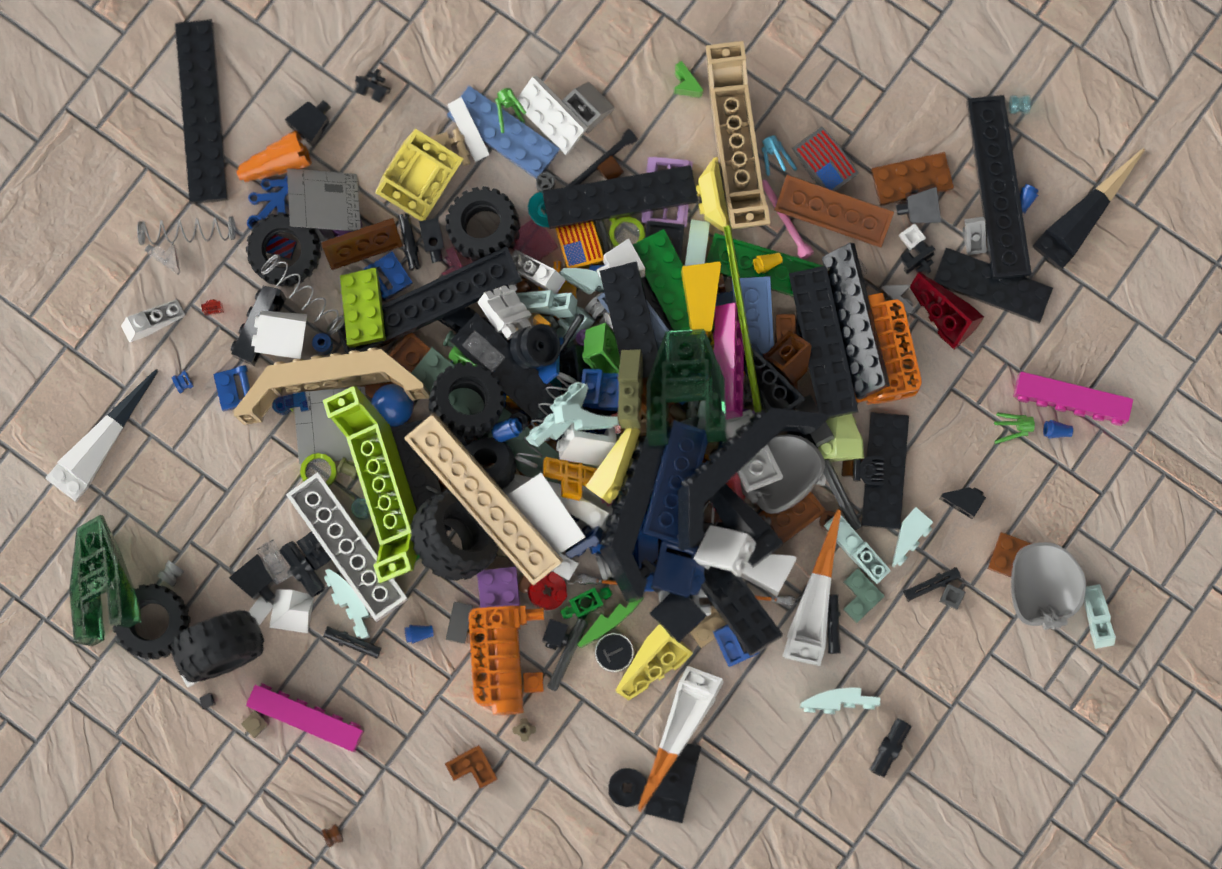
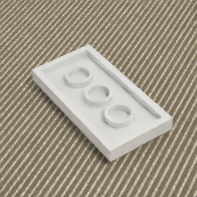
[517,75,588,155]
[715,410,783,493]

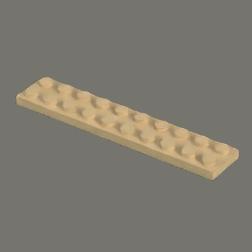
[404,413,563,585]

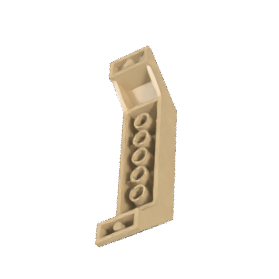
[706,41,770,229]
[233,348,430,425]

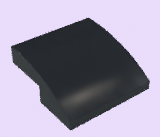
[649,593,707,643]

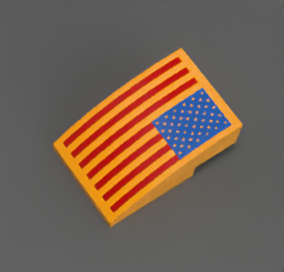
[555,222,604,269]

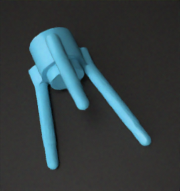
[761,136,797,176]

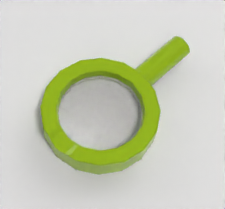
[609,216,645,248]
[300,453,337,487]

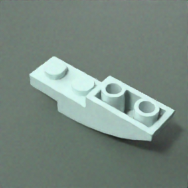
[526,382,588,446]
[824,515,891,584]
[324,569,370,640]
[800,688,880,714]

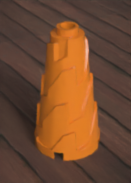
[236,130,312,182]

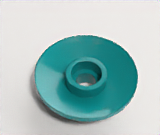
[528,191,549,228]

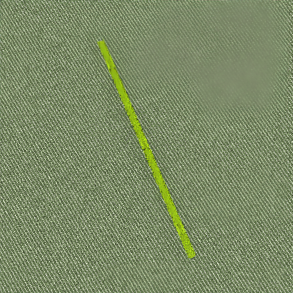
[724,225,762,413]

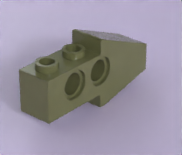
[618,350,643,428]

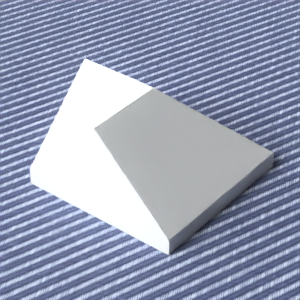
[269,589,314,633]

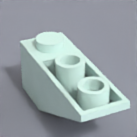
[892,507,933,568]

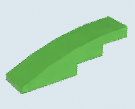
[577,597,644,648]

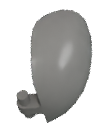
[741,434,825,514]
[1011,542,1086,630]

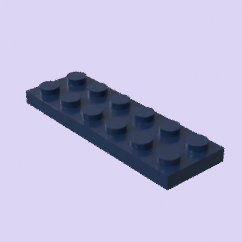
[642,420,710,544]

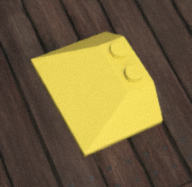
[375,128,463,221]

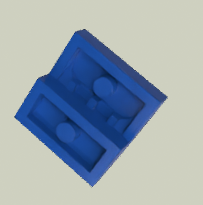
[581,369,619,411]

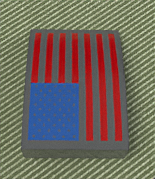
[792,126,859,191]

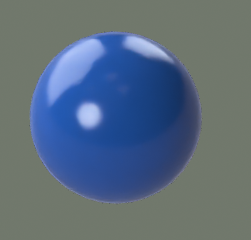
[371,384,414,427]

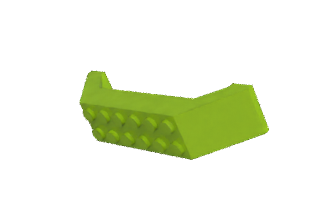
[323,386,417,583]

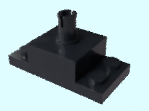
[644,743,701,824]

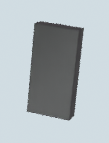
[446,602,473,644]

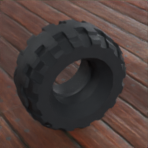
[410,489,499,581]
[171,610,264,683]

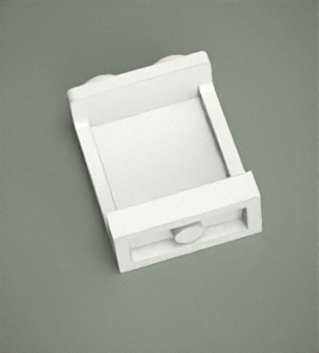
[557,423,617,466]
[694,525,756,577]

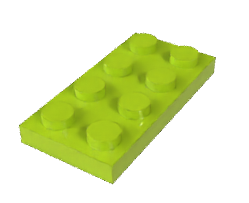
[340,267,386,348]

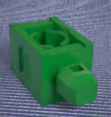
[560,587,612,619]

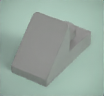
[962,217,986,255]
[879,285,915,318]

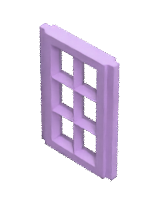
[641,157,693,228]

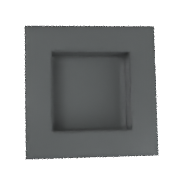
[939,584,965,610]

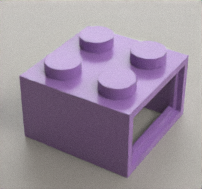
[477,567,520,608]

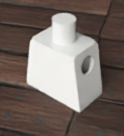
[597,239,645,279]

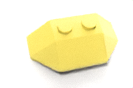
[695,157,730,233]

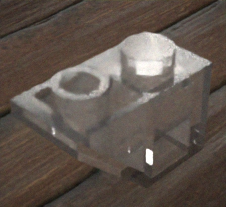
[257,539,293,585]

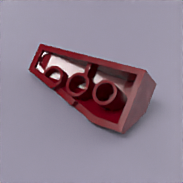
[910,272,984,350]

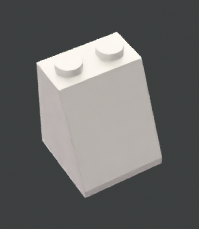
[251,311,308,359]
[741,554,797,596]

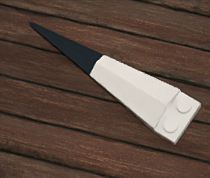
[46,369,158,502]

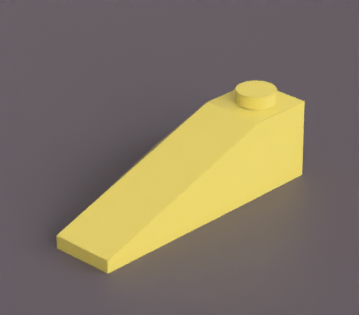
[585,428,640,504]
[615,624,693,700]

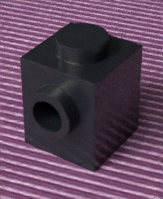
[542,619,569,650]

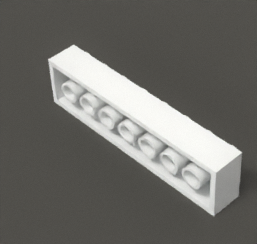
[286,472,409,622]

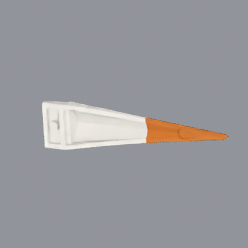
[783,509,841,666]
[638,666,723,812]

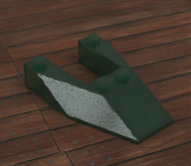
[646,329,727,446]
[69,515,141,646]

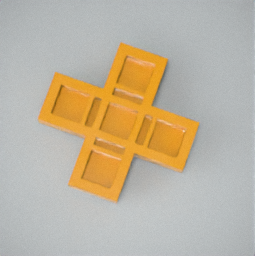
[543,457,597,501]

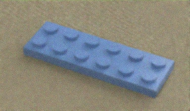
[447,86,560,179]

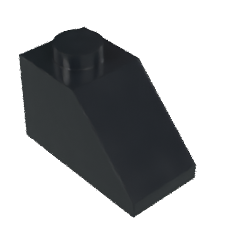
[939,487,986,519]

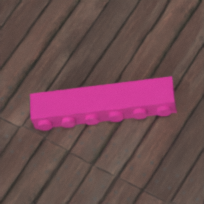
[712,303,744,420]
[1013,372,1134,426]
[246,683,364,753]

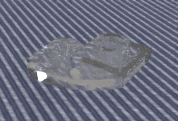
[462,331,505,372]

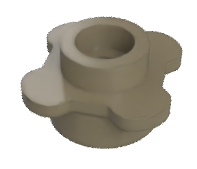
[513,718,536,742]

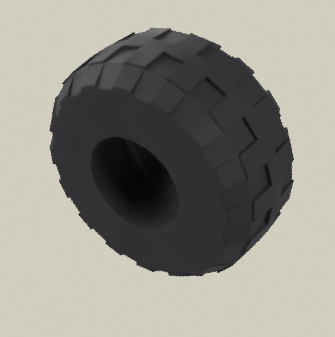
[465,437,517,490]

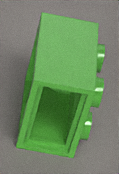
[582,323,620,373]

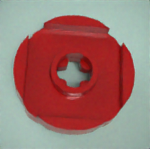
[528,572,567,611]

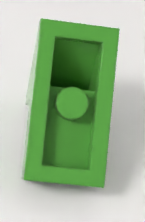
[674,61,703,98]

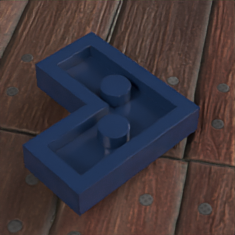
[565,525,604,559]

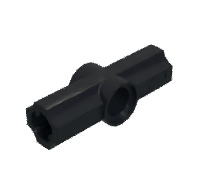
[279,541,326,597]
[869,718,912,778]

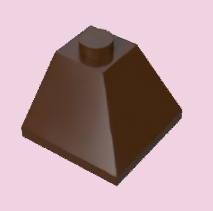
[764,330,812,385]

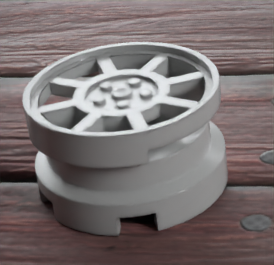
[584,291,606,321]
[595,554,614,581]

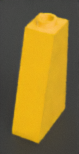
[681,261,721,340]

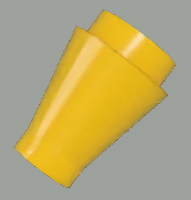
[753,252,783,274]

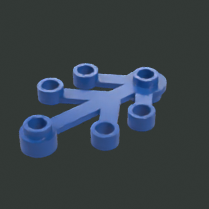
[247,175,288,230]

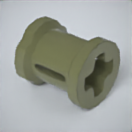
[337,457,358,480]

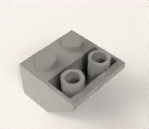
[562,82,615,134]

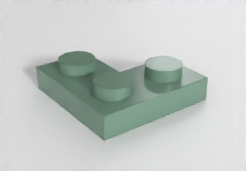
[843,568,885,624]

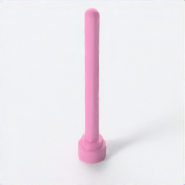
[762,180,814,259]

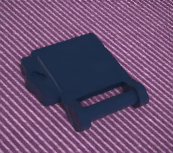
[652,540,705,597]

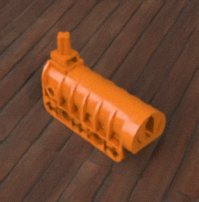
[854,293,922,405]
[469,606,544,716]

